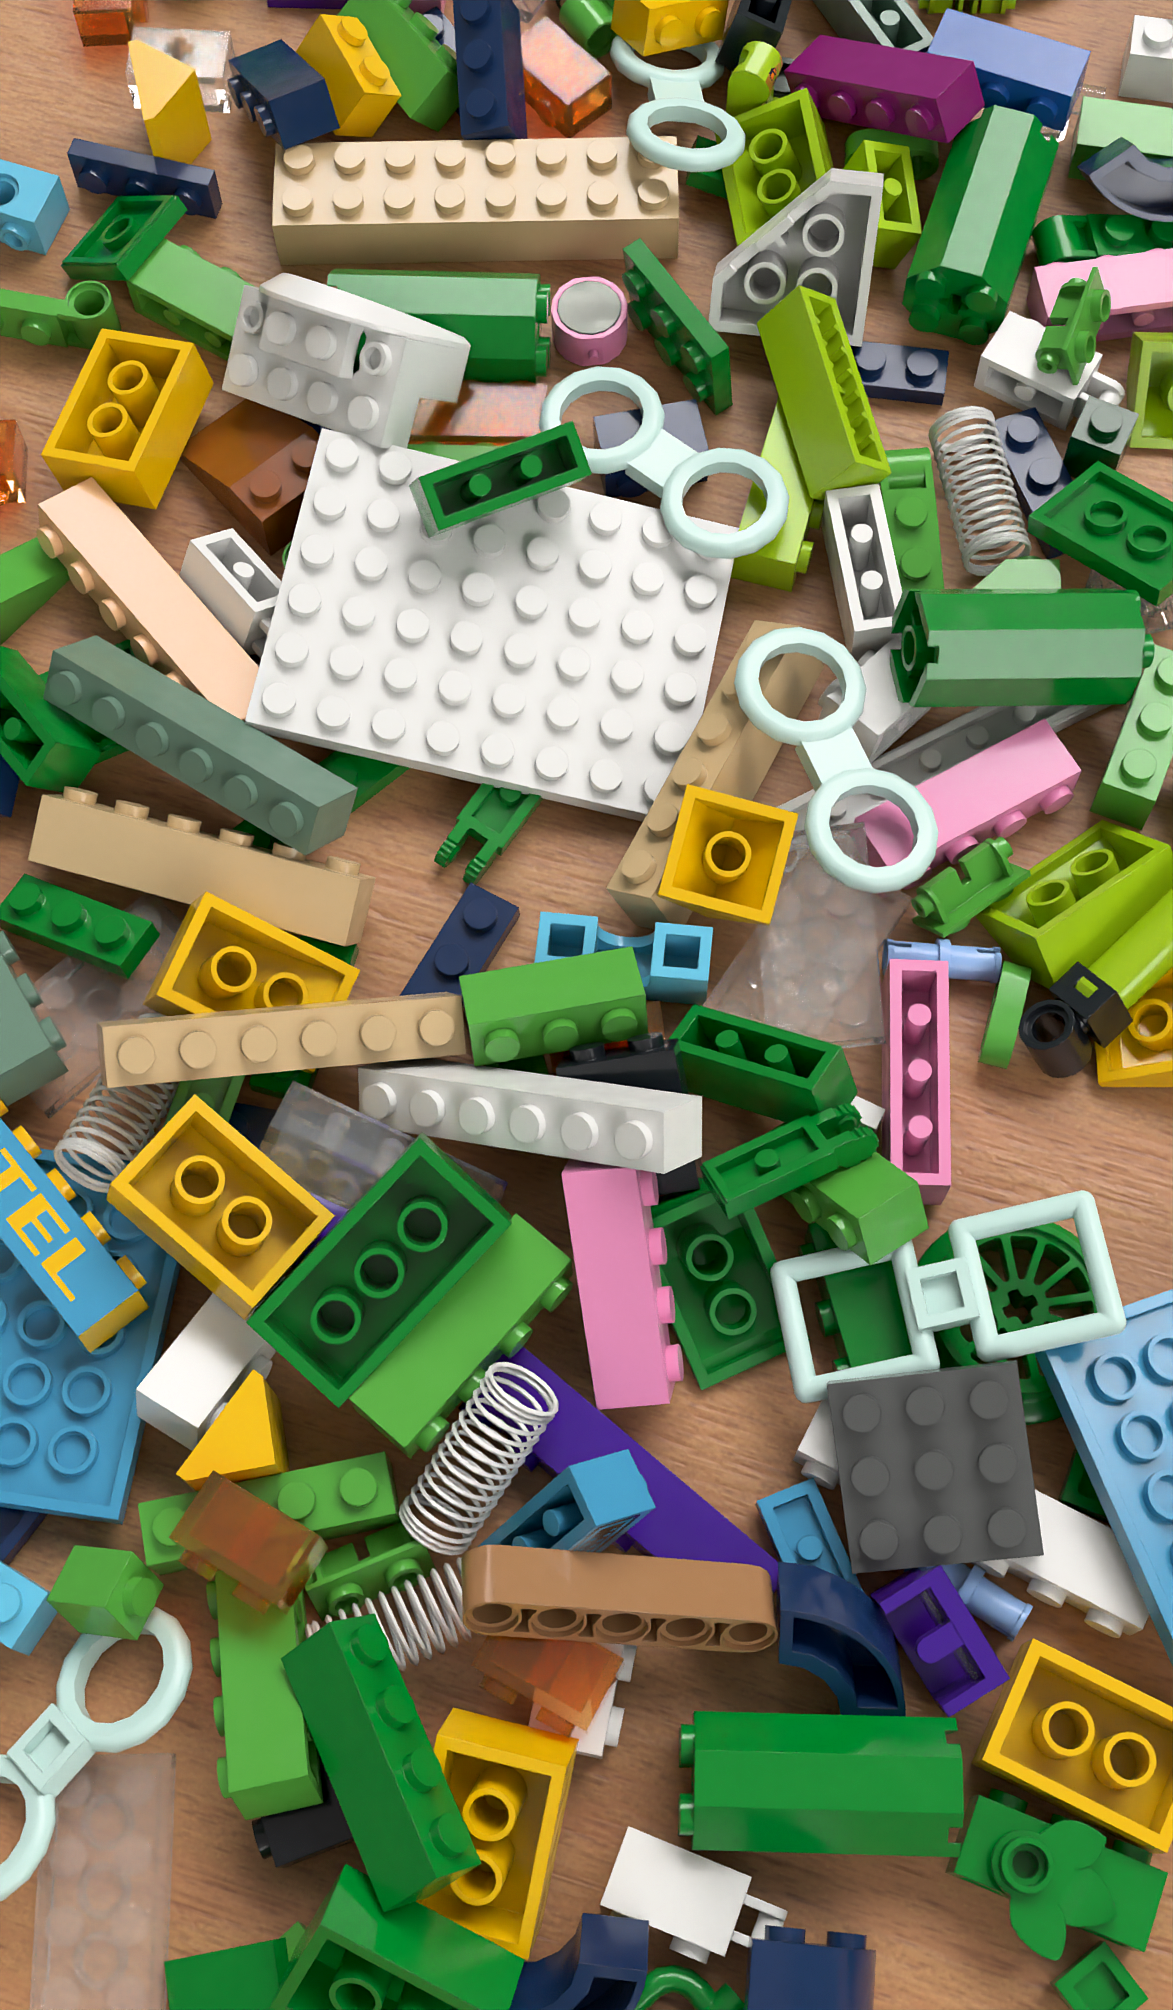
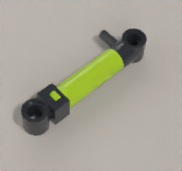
[1018,888,1173,1078]

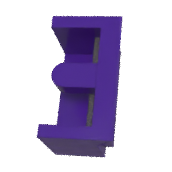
[870,1565,1010,1718]

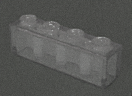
[259,1081,508,1210]

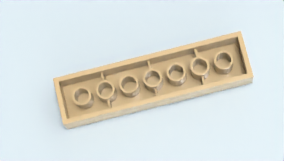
[272,136,679,265]

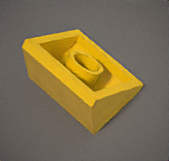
[128,40,212,165]
[657,784,798,926]
[176,1370,290,1491]

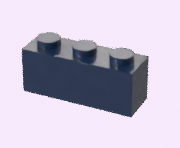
[453,0,528,140]
[227,39,340,150]

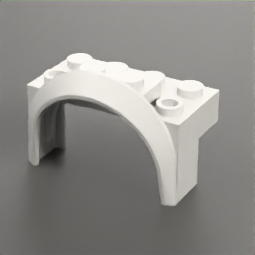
[222,272,471,448]

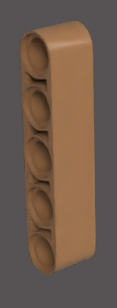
[461,1545,778,1653]

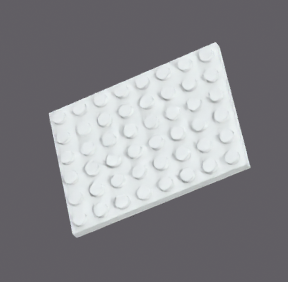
[245,428,739,822]

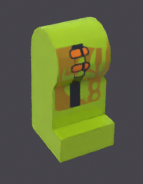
[726,41,783,117]

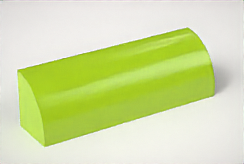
[756,285,892,500]

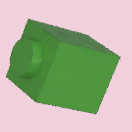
[46,1545,164,1640]

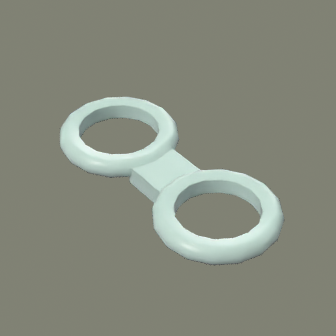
[610,35,745,172]
[539,366,789,559]
[734,627,939,894]
[0,1606,193,1901]

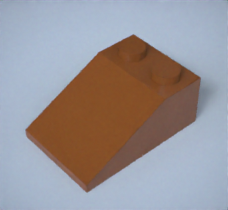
[180,399,320,556]

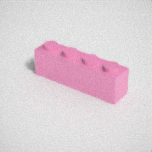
[1026,248,1173,342]
[850,718,1082,894]
[882,959,951,1205]
[561,1159,684,1410]

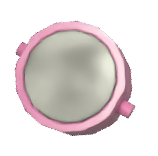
[551,276,628,366]

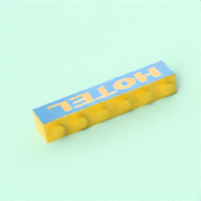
[0,1099,149,1353]

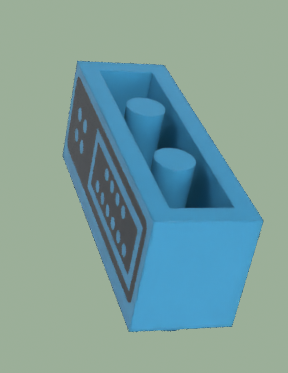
[478,1449,656,1553]

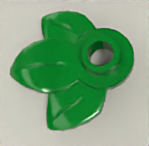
[991,1820,1118,1961]

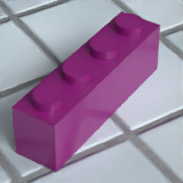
[784,35,985,143]

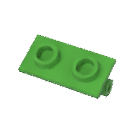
[1035,267,1111,385]
[911,837,1031,938]
[301,1521,437,1621]

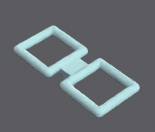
[770,1190,1126,1403]

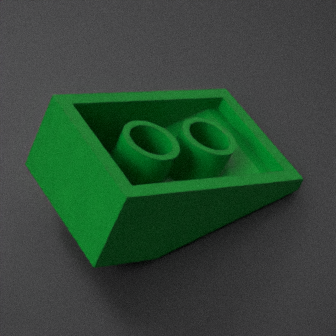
[651,1179,810,1390]

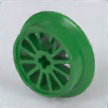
[917,1223,1097,1425]

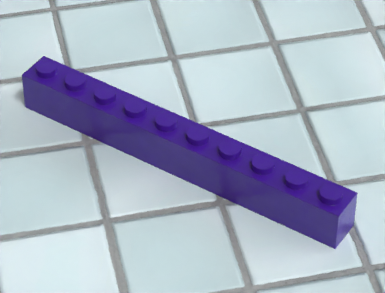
[292,1178,778,1595]

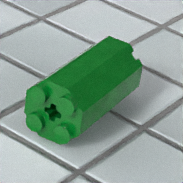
[902,105,1059,345]
[327,269,551,386]
[890,588,1155,707]
[678,1711,964,1858]

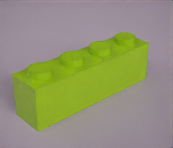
[730,396,824,592]

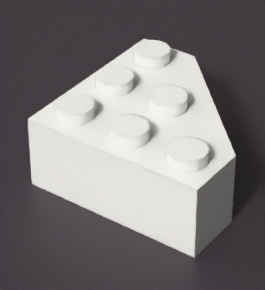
[709,168,884,347]

